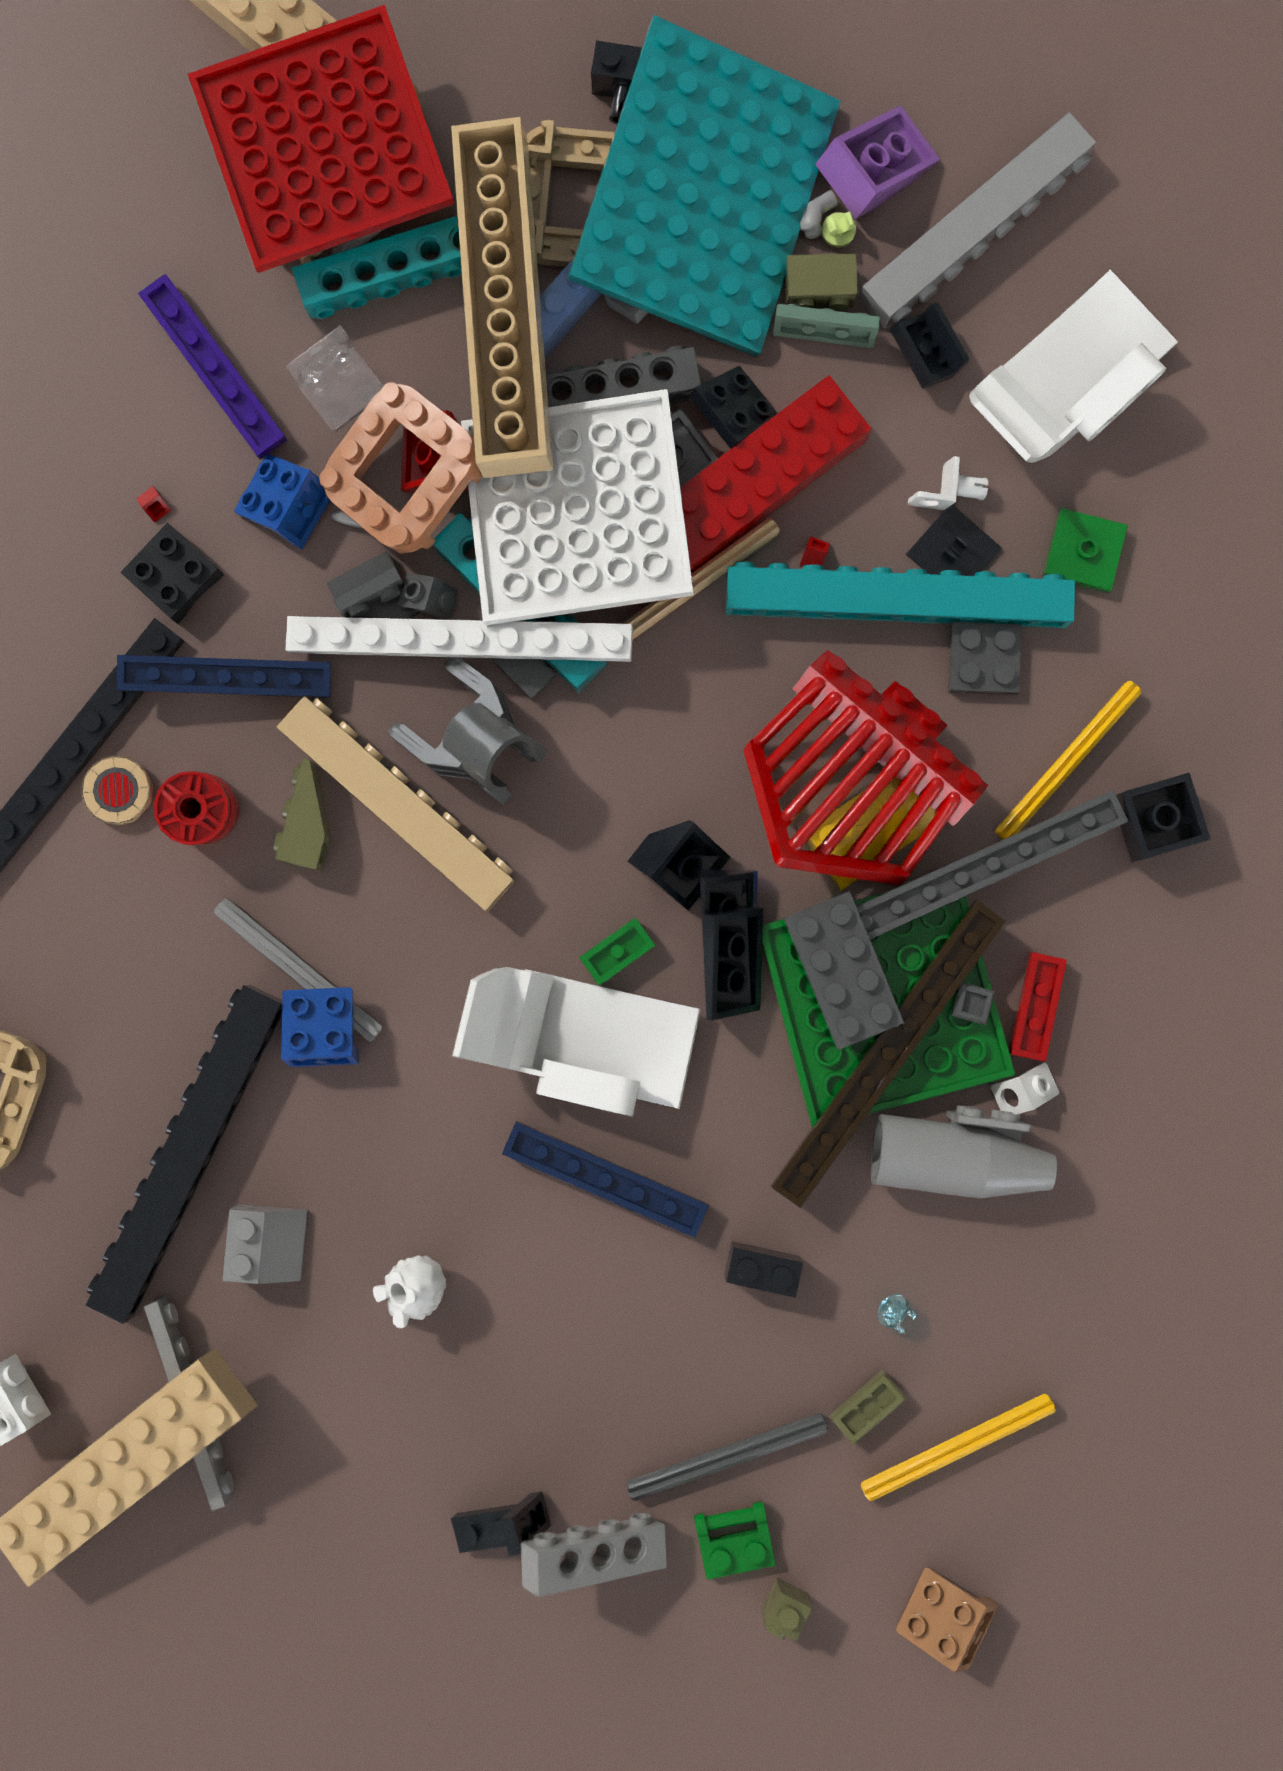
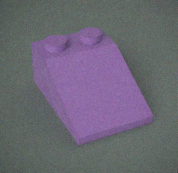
[815,105,941,219]

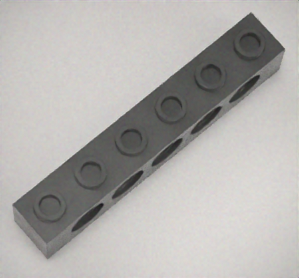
[546,345,701,407]

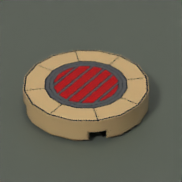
[81,756,154,825]

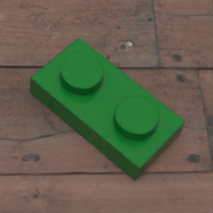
[579,917,656,986]

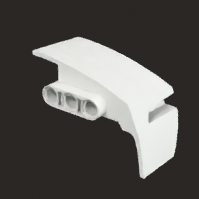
[969,270,1178,463]
[452,967,701,1117]

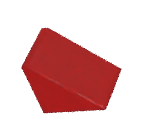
[136,486,171,523]
[799,536,831,567]

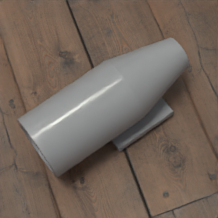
[871,1105,1057,1199]

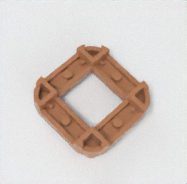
[319,382,483,554]

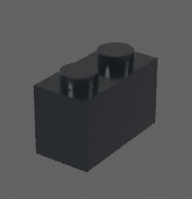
[724,1241,803,1298]

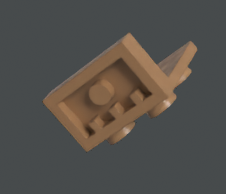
[896,1568,1000,1673]

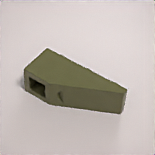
[273,758,331,872]

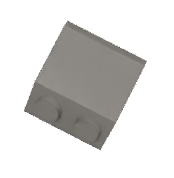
[222,1204,308,1284]

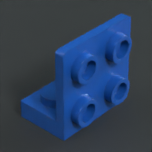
[234,454,330,549]
[281,987,359,1067]

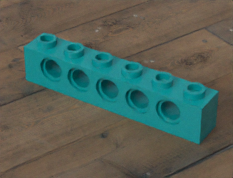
[292,215,462,319]
[433,513,607,693]

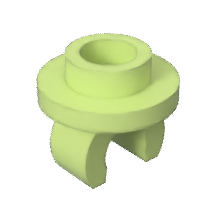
[822,211,856,248]

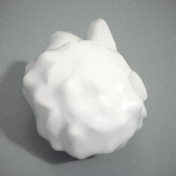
[373,1255,446,1328]

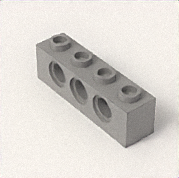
[521,1513,666,1597]

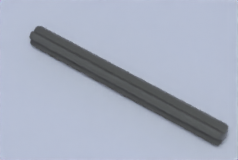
[627,1413,828,1501]

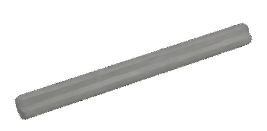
[214,899,383,1042]

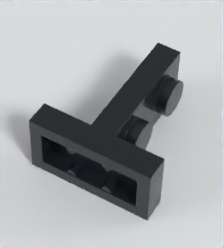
[451,1491,551,1556]

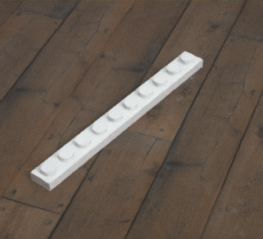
[285,616,633,662]

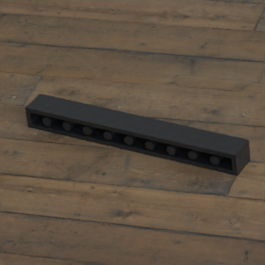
[85,985,282,1324]

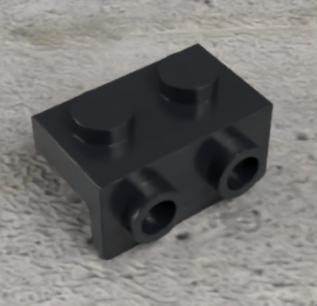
[890,302,969,389]

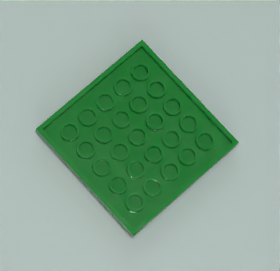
[762,891,1015,1128]

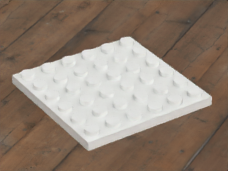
[461,389,694,626]

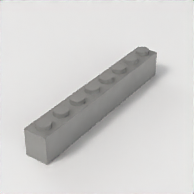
[858,112,1097,329]

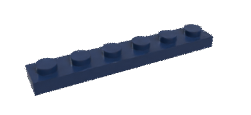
[117,655,331,698]
[502,1121,709,1238]

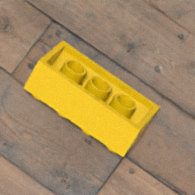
[807,777,935,891]

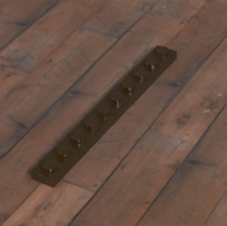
[771,901,1006,1208]

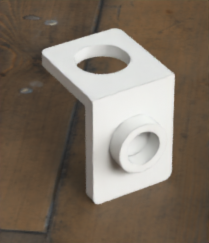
[991,1063,1059,1114]

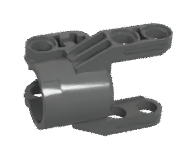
[387,657,547,806]

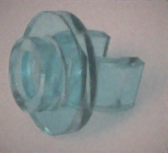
[877,1294,917,1333]

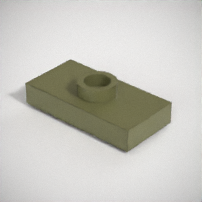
[829,1369,907,1445]

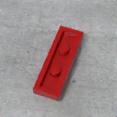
[1009,952,1067,1062]

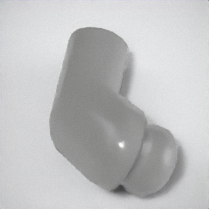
[800,190,838,239]

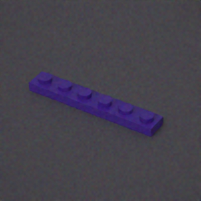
[138,274,287,459]

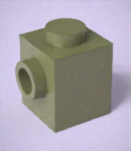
[761,1577,812,1641]

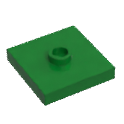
[1042,508,1128,593]

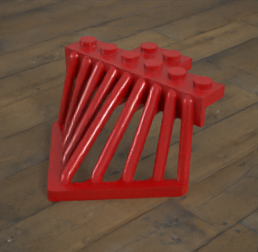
[743,649,989,885]

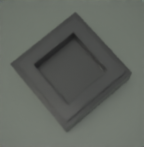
[950,982,995,1025]

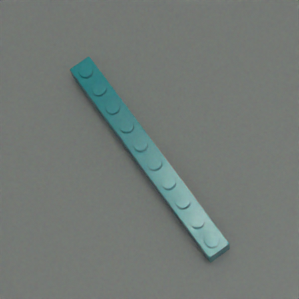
[725,562,1075,628]

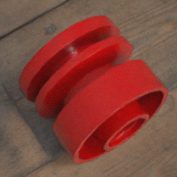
[154,771,239,845]

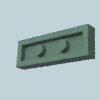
[773,304,880,348]

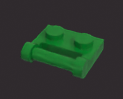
[694,1501,776,1580]

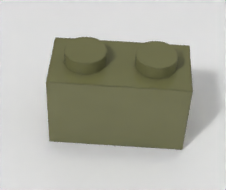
[785,254,857,312]

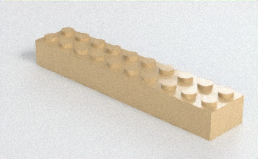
[451,117,553,478]

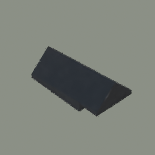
[700,870,764,1021]

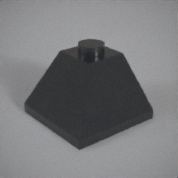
[627,820,731,911]

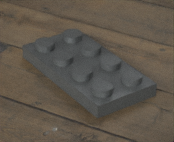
[783,891,904,1050]

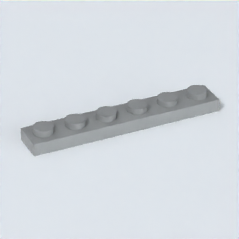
[144,1296,235,1511]

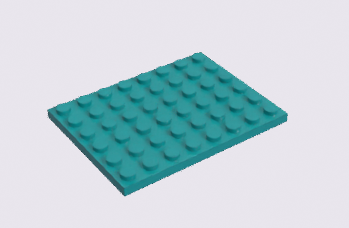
[567,15,841,357]

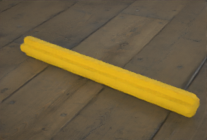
[995,681,1142,840]
[861,1394,1056,1501]

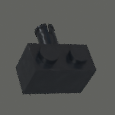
[591,40,642,125]

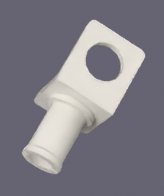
[908,456,988,510]

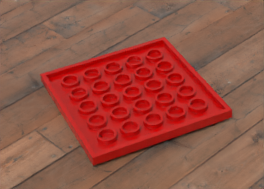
[188,4,455,273]

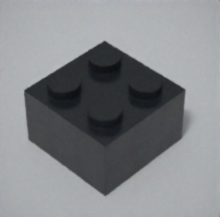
[1116,772,1211,862]

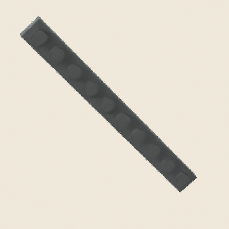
[856,790,1128,939]

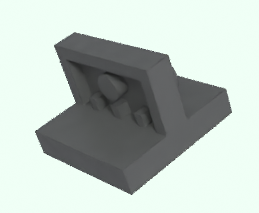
[326,551,420,619]

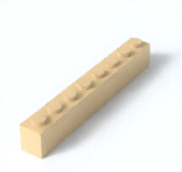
[277,696,515,912]

